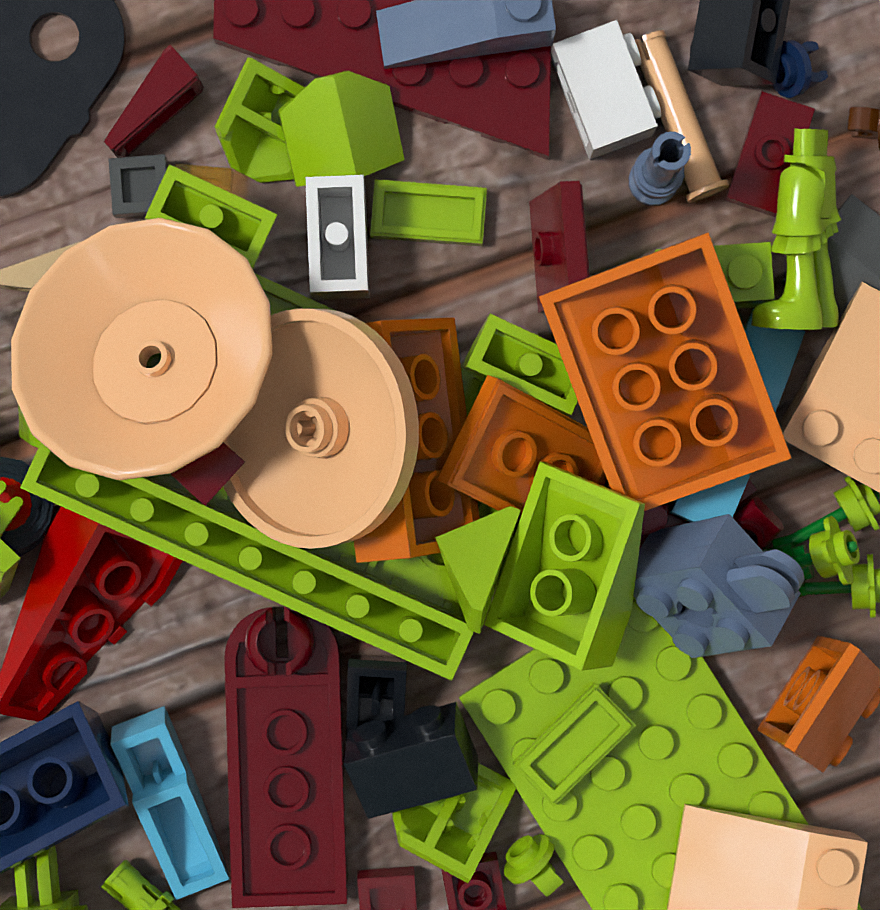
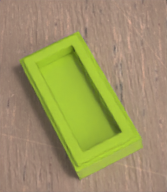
[370,179,487,246]
[513,683,636,807]

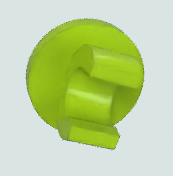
[504,834,564,897]

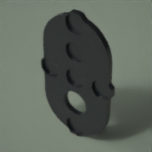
[0,0,126,198]

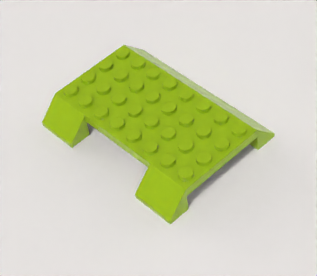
[20,164,578,681]

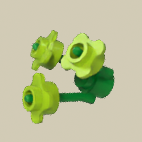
[763,476,880,618]

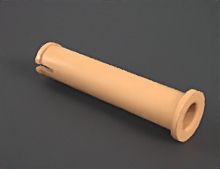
[635,30,729,203]

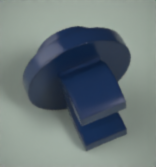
[772,40,828,98]

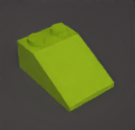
[484,462,645,671]

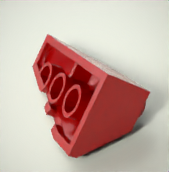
[0,507,183,722]

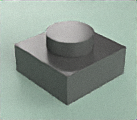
[108,154,168,218]

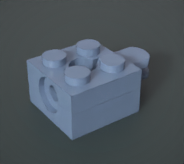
[633,514,805,658]

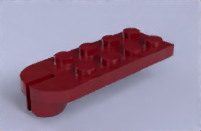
[224,606,348,908]

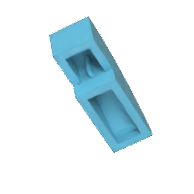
[110,706,229,900]

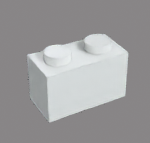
[551,20,661,160]
[305,175,370,300]

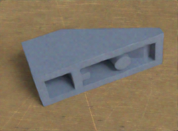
[376,0,556,69]

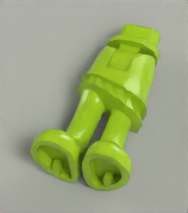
[751,129,842,330]

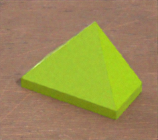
[435,506,521,634]

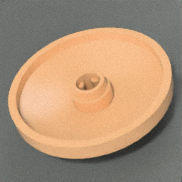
[223,308,419,549]

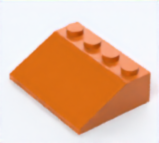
[539,232,791,511]

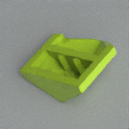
[214,57,305,183]
[278,71,405,187]
[392,763,516,883]

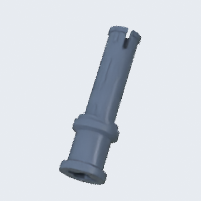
[628,132,691,206]

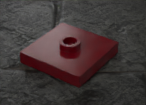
[529,181,590,313]

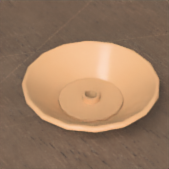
[11,218,273,480]

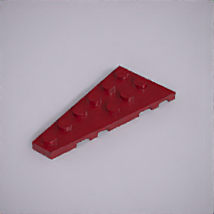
[213,0,551,160]

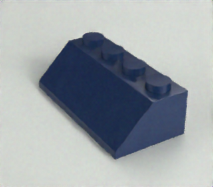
[0,701,129,874]

